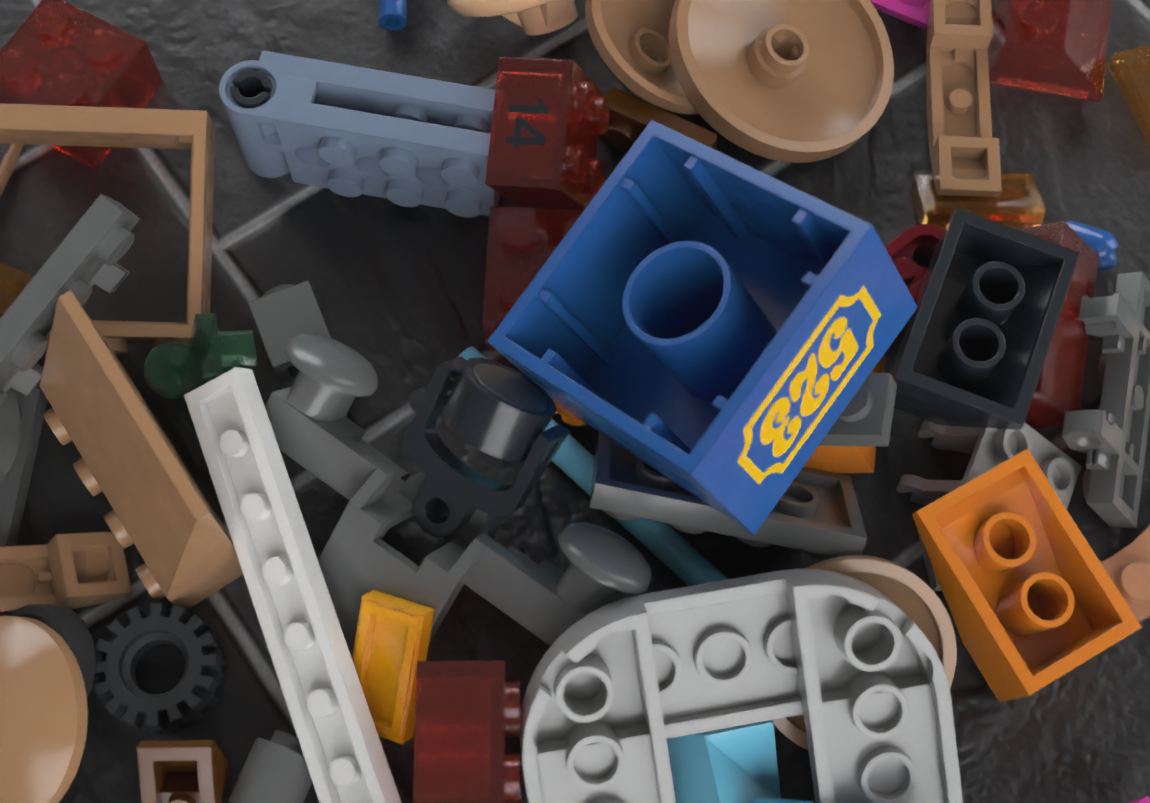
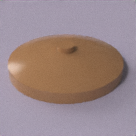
[668,0,894,163]

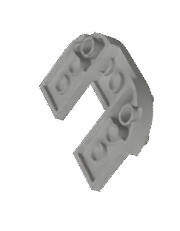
[519,569,963,803]

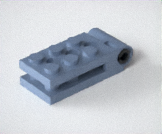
[219,50,510,218]

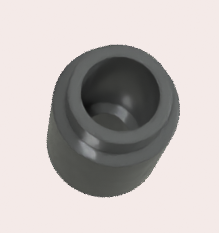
[227,730,313,803]

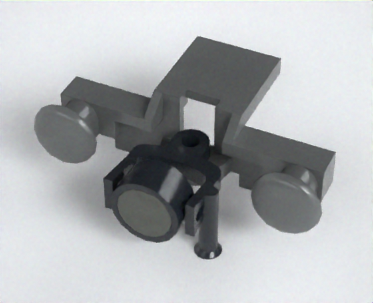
[265,334,652,658]

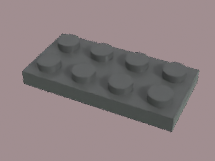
[590,432,867,560]

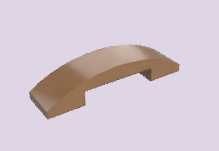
[926,0,1002,197]
[0,532,132,616]

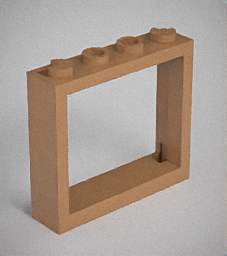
[0,103,215,355]

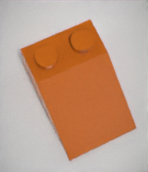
[912,448,1142,702]

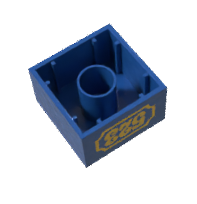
[487,120,918,535]

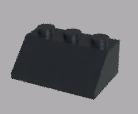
[890,208,1080,430]

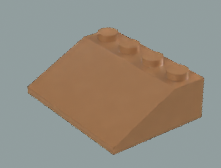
[40,290,243,610]

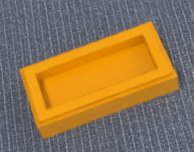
[352,590,435,745]

